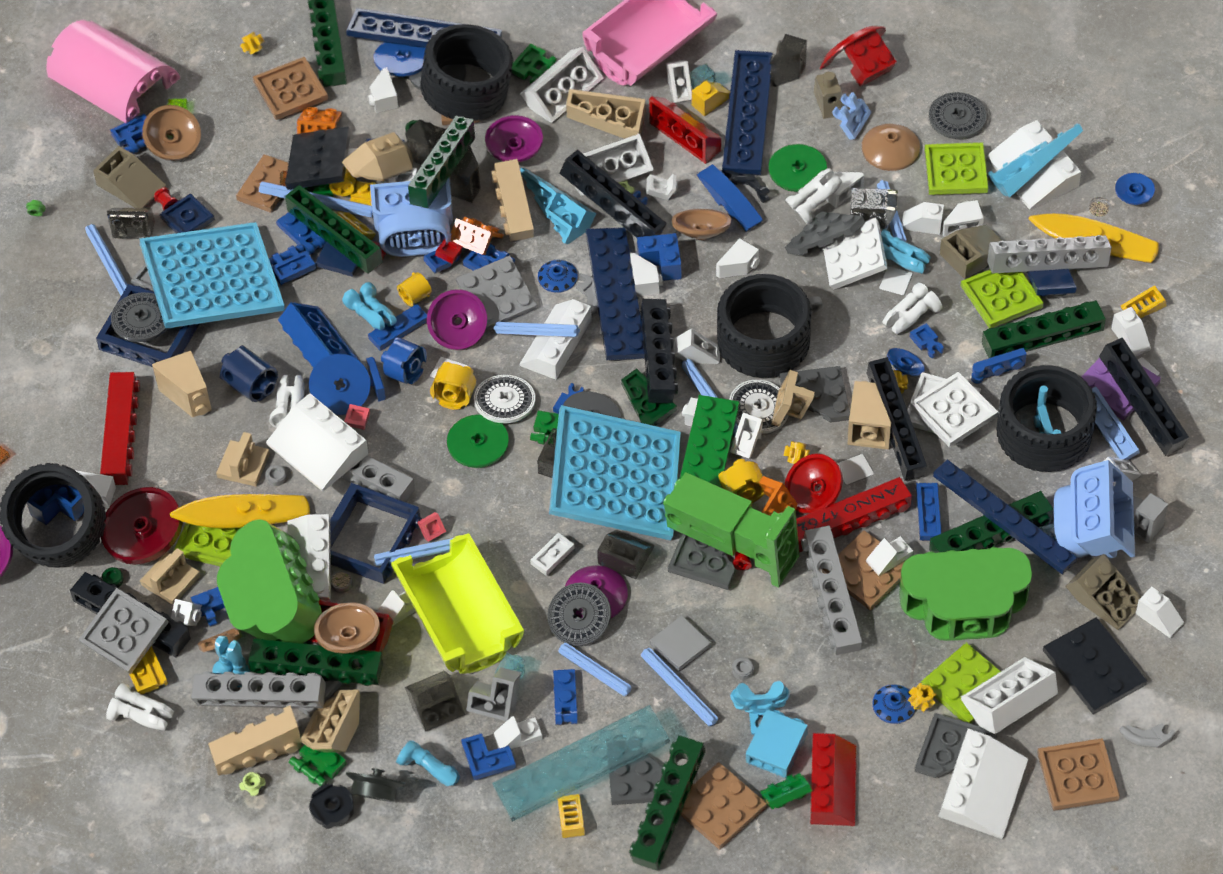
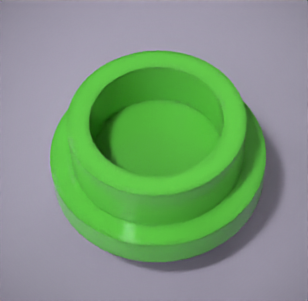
[26,200,46,216]

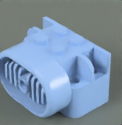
[370,178,453,257]
[1054,460,1135,558]

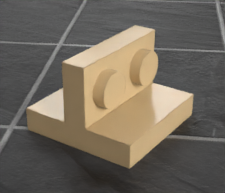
[771,370,815,427]
[216,432,270,487]
[140,548,200,605]

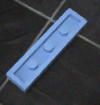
[1092,387,1140,460]

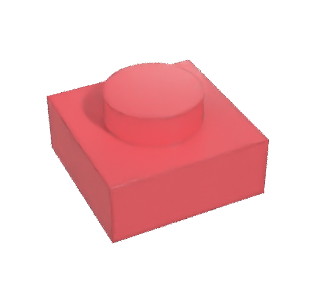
[344,404,370,430]
[417,512,446,542]

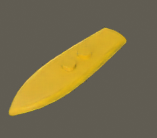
[1028,213,1159,263]
[170,494,310,528]

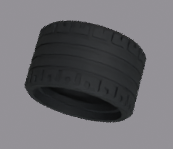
[420,24,513,121]
[717,274,812,378]
[996,365,1097,472]
[0,463,106,568]

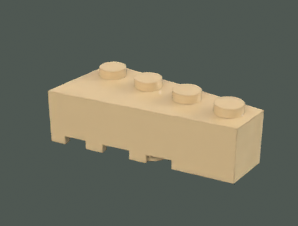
[566,89,646,139]
[491,159,534,242]
[208,705,302,776]

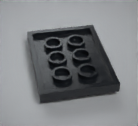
[285,126,351,190]
[1042,617,1148,715]

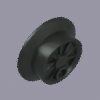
[345,768,407,802]

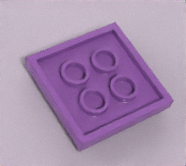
[1081,358,1161,421]

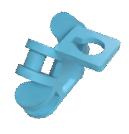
[730,681,790,735]

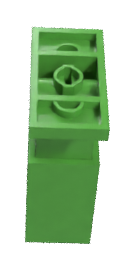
[663,472,800,588]

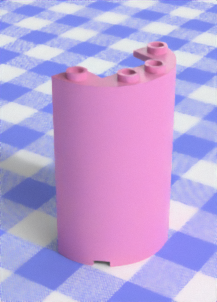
[582,0,717,86]
[47,20,180,123]

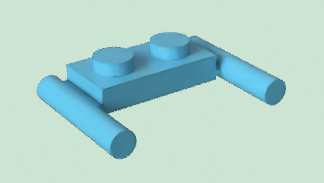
[1033,386,1061,434]

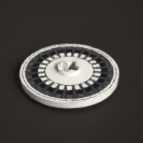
[474,375,535,423]
[729,380,789,434]

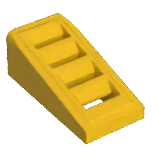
[1120,285,1167,318]
[557,794,585,838]

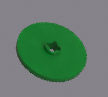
[769,144,827,192]
[447,414,509,468]

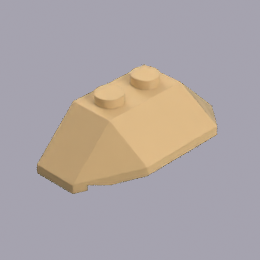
[342,132,413,181]
[301,690,360,753]

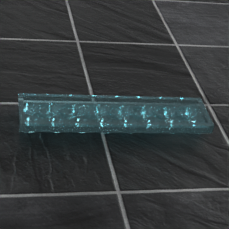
[492,705,670,821]

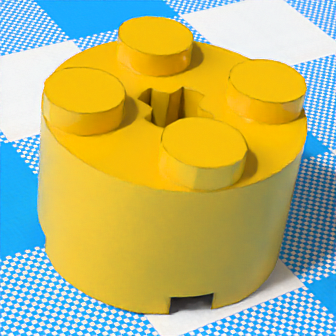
[430,362,476,410]
[718,459,765,503]

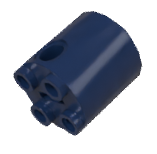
[219,345,278,402]

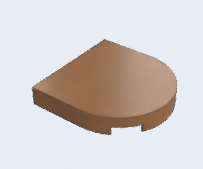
[198,628,243,652]

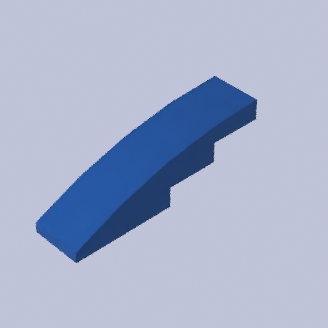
[697,164,763,232]

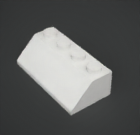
[520,47,603,123]
[574,134,654,196]
[520,299,592,380]
[288,514,331,602]
[961,657,1058,734]

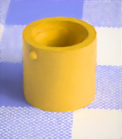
[329,168,357,196]
[397,272,432,307]

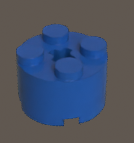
[381,337,427,384]

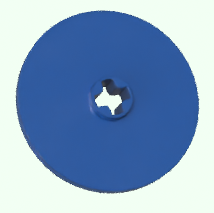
[374,42,425,76]
[309,354,370,415]

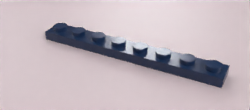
[933,459,1077,575]

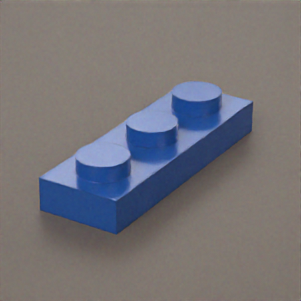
[368,304,427,351]
[916,483,941,541]

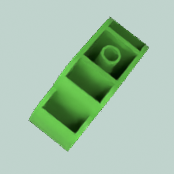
[217,519,322,644]
[899,547,1032,641]

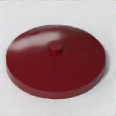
[101,487,183,565]

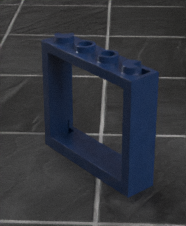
[96,284,199,367]
[330,483,422,584]

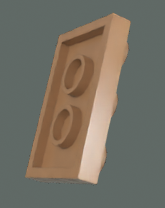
[236,154,288,213]

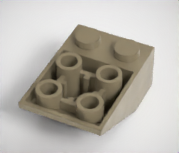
[93,146,166,211]
[940,225,1002,279]
[1065,554,1141,630]

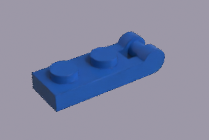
[276,212,326,255]
[971,348,1027,384]
[553,669,578,725]

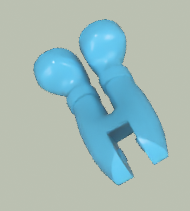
[881,229,931,273]
[342,282,397,331]
[212,636,250,688]
[396,740,460,786]

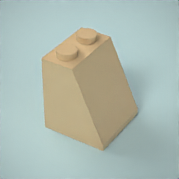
[152,351,212,418]
[847,381,891,450]

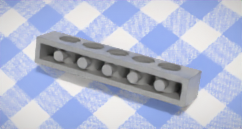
[987,235,1112,273]
[339,456,415,502]
[801,526,862,655]
[191,671,326,708]

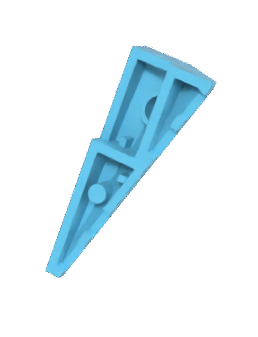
[987,123,1083,197]
[520,168,596,244]

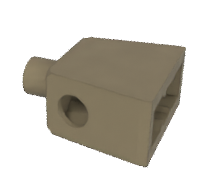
[813,71,842,119]

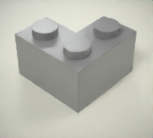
[1133,493,1168,544]
[466,667,521,721]

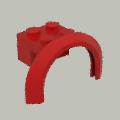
[820,25,897,87]

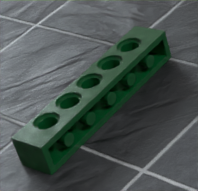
[308,0,347,87]
[408,116,475,208]
[285,185,383,274]
[981,300,1106,358]
[929,491,1054,553]
[248,638,383,686]
[629,735,706,871]

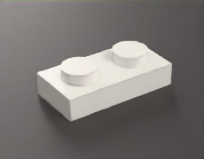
[530,533,575,576]

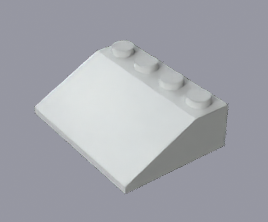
[986,120,1081,210]
[266,394,368,492]
[938,729,1028,839]

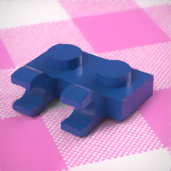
[190,587,228,627]

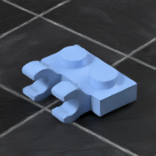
[832,92,871,140]

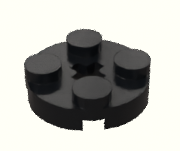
[309,784,354,829]

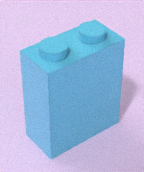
[745,709,808,778]

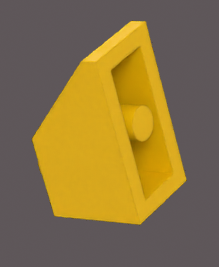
[691,81,730,116]

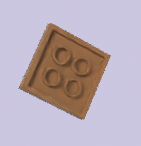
[252,56,328,120]
[822,530,905,611]
[1037,738,1119,811]
[681,762,767,850]

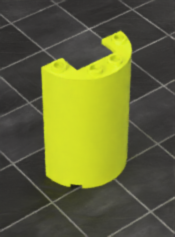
[391,533,524,674]

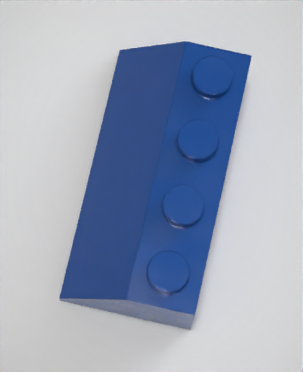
[278,302,358,368]

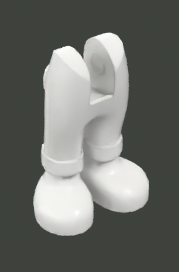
[785,168,842,224]
[882,283,942,335]
[269,375,305,428]
[106,683,174,731]

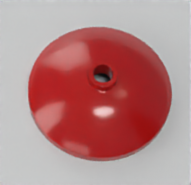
[784,454,843,514]

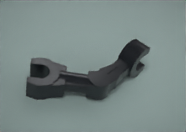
[724,170,770,203]

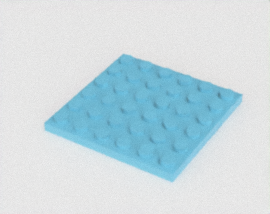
[140,222,285,329]
[549,405,681,540]

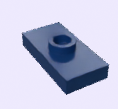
[366,357,386,402]

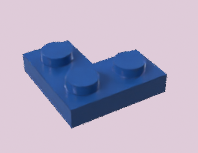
[461,733,516,780]

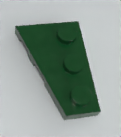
[621,368,677,426]

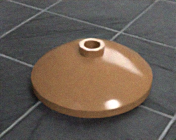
[142,105,201,161]
[862,124,920,171]
[672,209,731,240]
[314,603,380,653]

